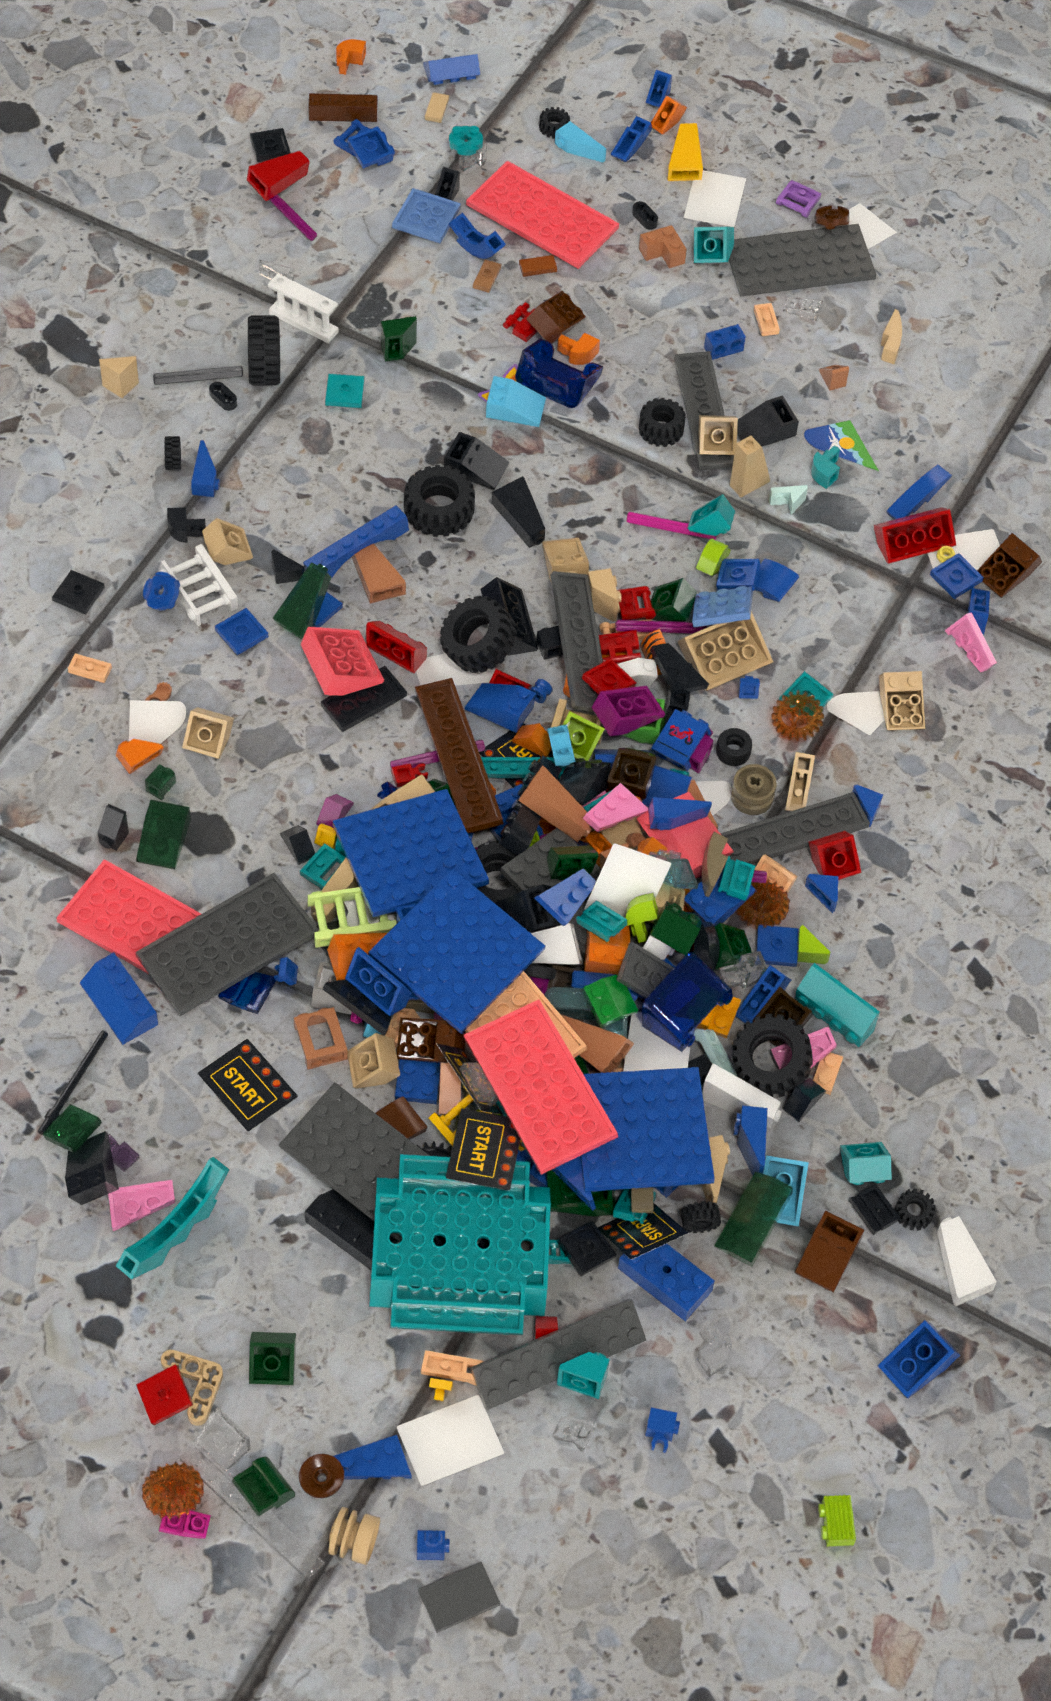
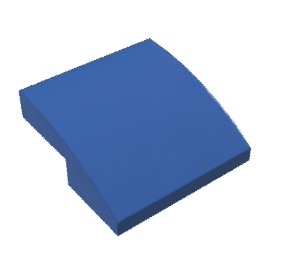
[754,558,799,602]
[642,765,692,807]

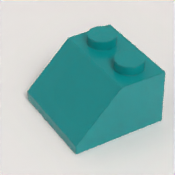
[694,227,734,263]
[688,494,735,536]
[840,1142,892,1185]
[557,1352,610,1399]

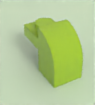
[696,538,731,576]
[625,892,659,943]

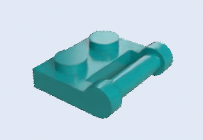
[300,843,346,890]

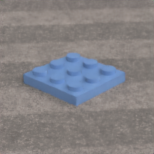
[392,188,461,244]
[692,586,753,627]

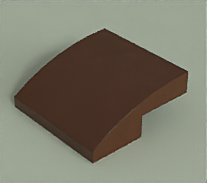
[375,1096,428,1140]

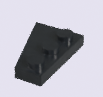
[650,643,709,695]

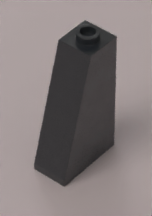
[491,476,545,548]

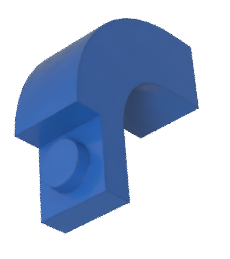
[448,212,506,259]

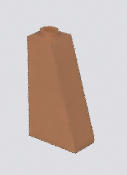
[351,544,406,603]
[518,766,592,842]
[560,1014,634,1073]

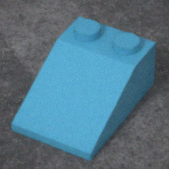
[486,376,546,427]
[756,1155,809,1226]

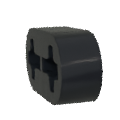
[632,201,658,230]
[209,382,237,411]

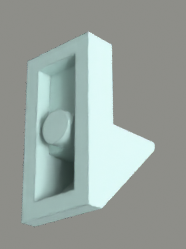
[769,485,808,515]

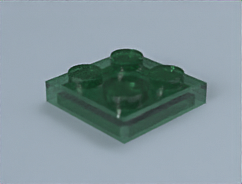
[42,1104,102,1153]

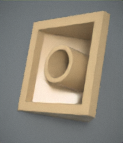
[99,356,139,398]

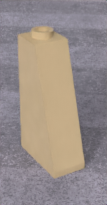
[730,436,770,498]
[311,857,359,923]

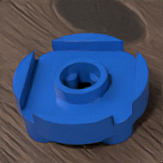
[143,572,180,611]

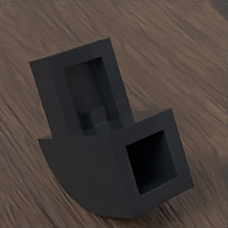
[167,507,206,543]

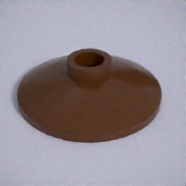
[299,1454,344,1499]

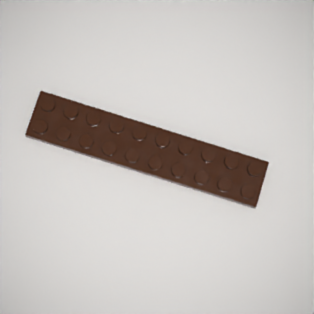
[415,678,503,833]

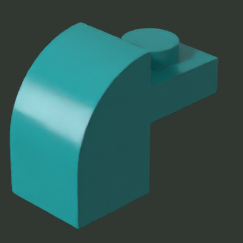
[811,445,840,489]

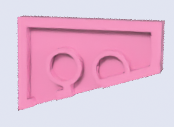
[945,612,997,673]
[583,783,648,832]
[771,1027,837,1070]
[108,1180,175,1232]

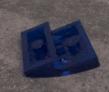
[218,972,276,1014]

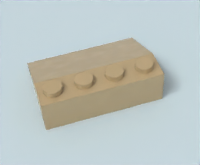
[677,611,773,691]

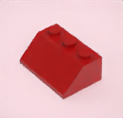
[366,620,427,674]

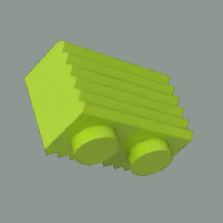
[818,1495,856,1547]

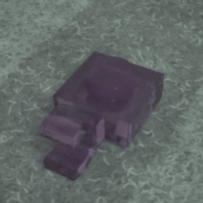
[108,1134,140,1172]

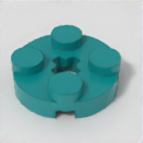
[449,126,483,156]

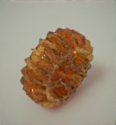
[771,690,824,742]
[737,878,790,929]
[142,1461,204,1520]

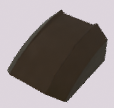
[607,748,657,800]
[753,987,814,1046]

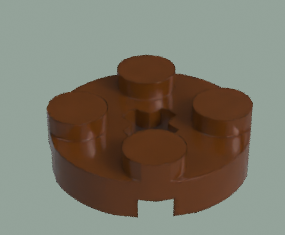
[815,206,849,229]

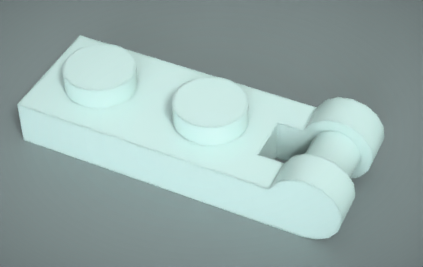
[694,1029,737,1076]

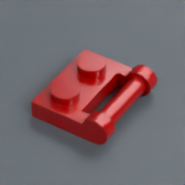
[617,586,656,620]

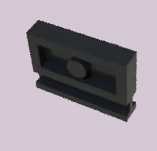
[849,1184,900,1235]

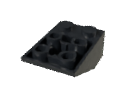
[737,395,799,447]
[444,432,509,490]
[495,884,561,933]

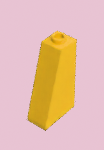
[667,123,703,181]

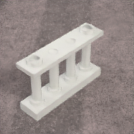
[268,274,339,344]
[160,544,238,627]

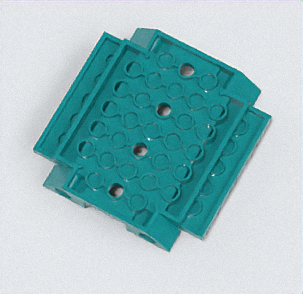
[369,1154,551,1335]

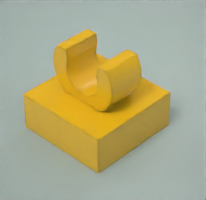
[314,823,338,849]
[429,1378,453,1401]

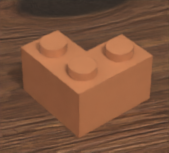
[639,225,687,268]

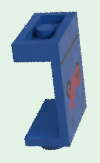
[651,709,712,772]

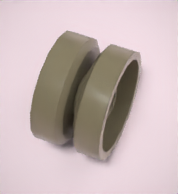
[731,764,777,815]

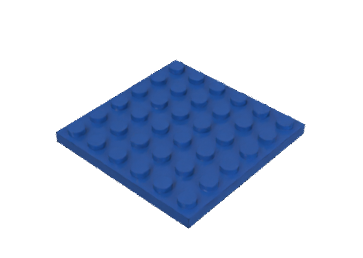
[333,789,489,918]
[369,869,546,1034]
[581,1067,715,1191]

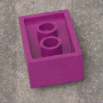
[591,686,665,736]

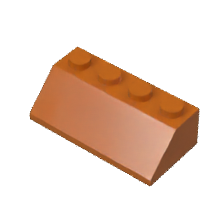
[327,932,388,981]

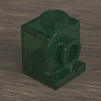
[145,764,176,801]

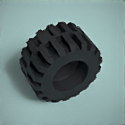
[639,398,686,447]

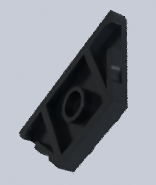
[323,980,392,1036]

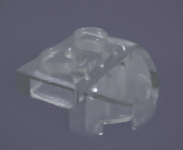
[459,1062,498,1106]

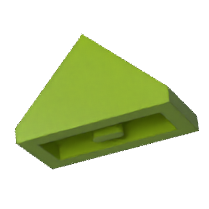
[797,925,831,964]

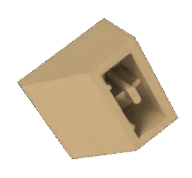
[588,568,621,622]

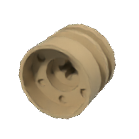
[328,1507,380,1565]

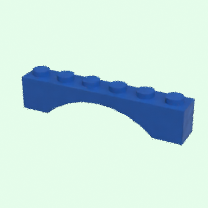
[303,505,409,586]

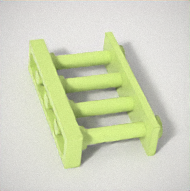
[307,887,397,948]

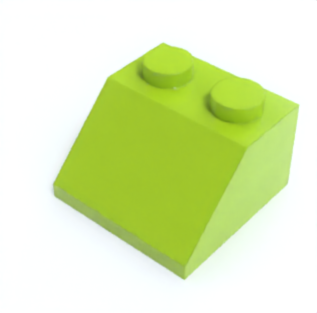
[563,711,605,761]

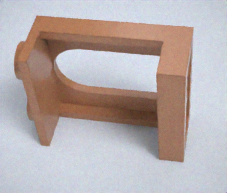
[294,1007,348,1070]

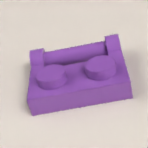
[776,180,821,218]

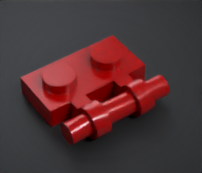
[503,302,538,342]
[599,630,641,663]

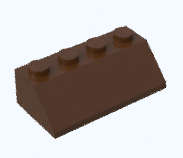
[309,93,378,122]

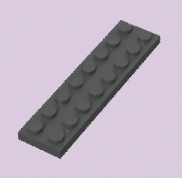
[674,351,734,470]
[550,571,603,711]
[720,792,870,864]
[471,1299,647,1410]

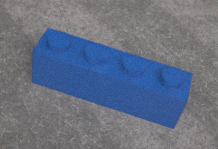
[80,952,158,1045]

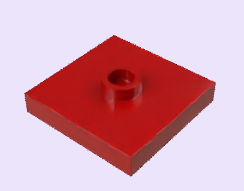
[582,658,637,694]
[136,1364,193,1426]

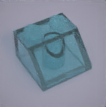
[649,849,698,889]

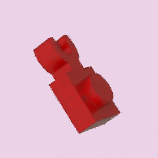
[391,763,428,787]

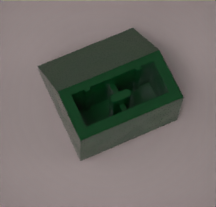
[381,316,417,362]
[547,845,599,880]

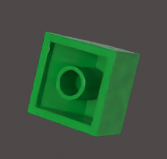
[583,974,638,1028]

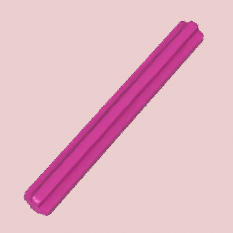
[626,512,717,540]

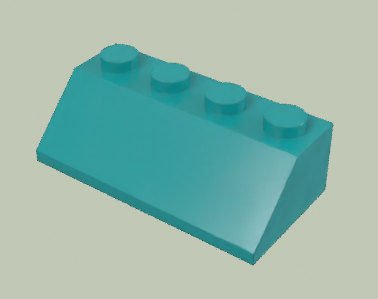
[794,963,880,1047]

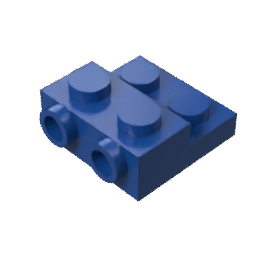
[347,126,395,169]

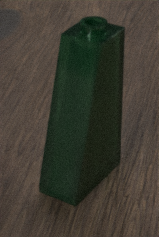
[272,562,332,640]

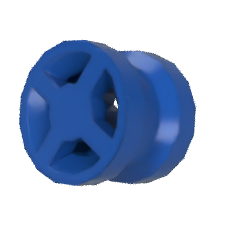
[530,679,553,703]

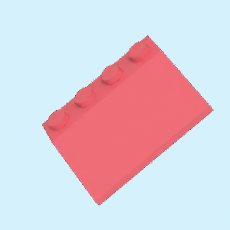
[301,627,384,696]
[636,792,734,887]

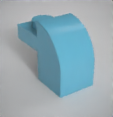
[548,724,575,766]

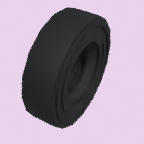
[524,964,556,980]

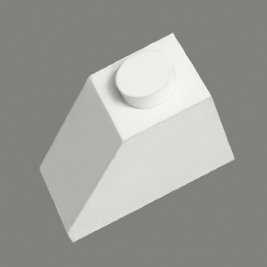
[618,658,658,688]
[643,935,675,960]

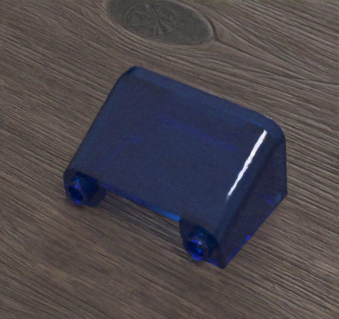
[515,338,603,408]
[642,952,733,1052]

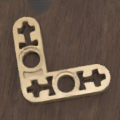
[161,1350,223,1426]

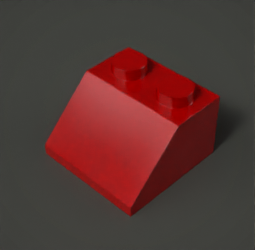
[808,831,862,880]

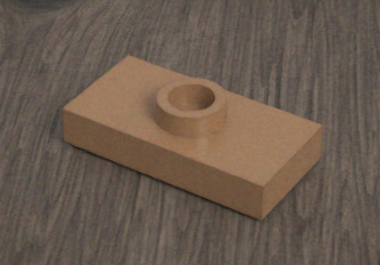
[473,259,502,293]

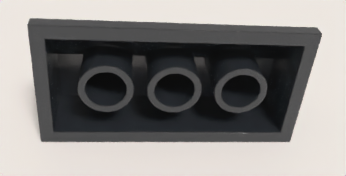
[481,577,538,656]
[305,1190,398,1270]

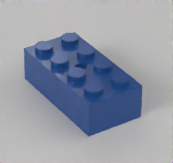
[618,1244,715,1322]

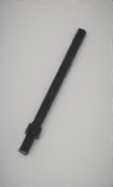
[38,1030,108,1136]

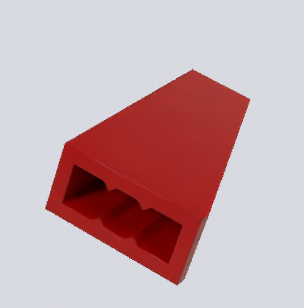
[247,151,310,201]

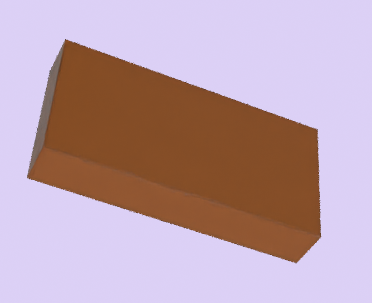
[519,255,557,277]

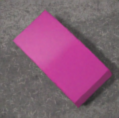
[158,1507,211,1539]

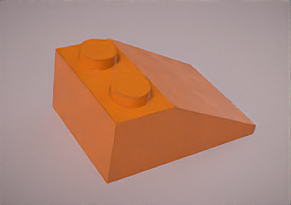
[584,925,630,975]

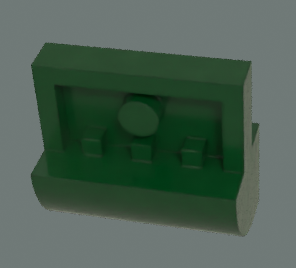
[232,1456,295,1517]

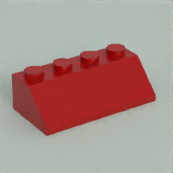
[873,507,956,564]

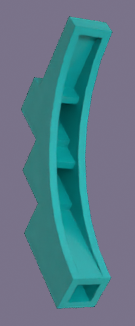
[116,1157,230,1279]

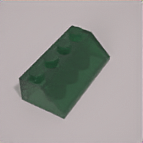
[714,1172,793,1267]

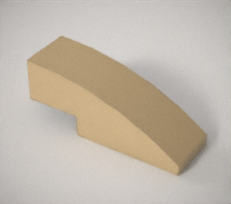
[881,309,902,364]

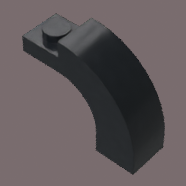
[680,912,720,985]

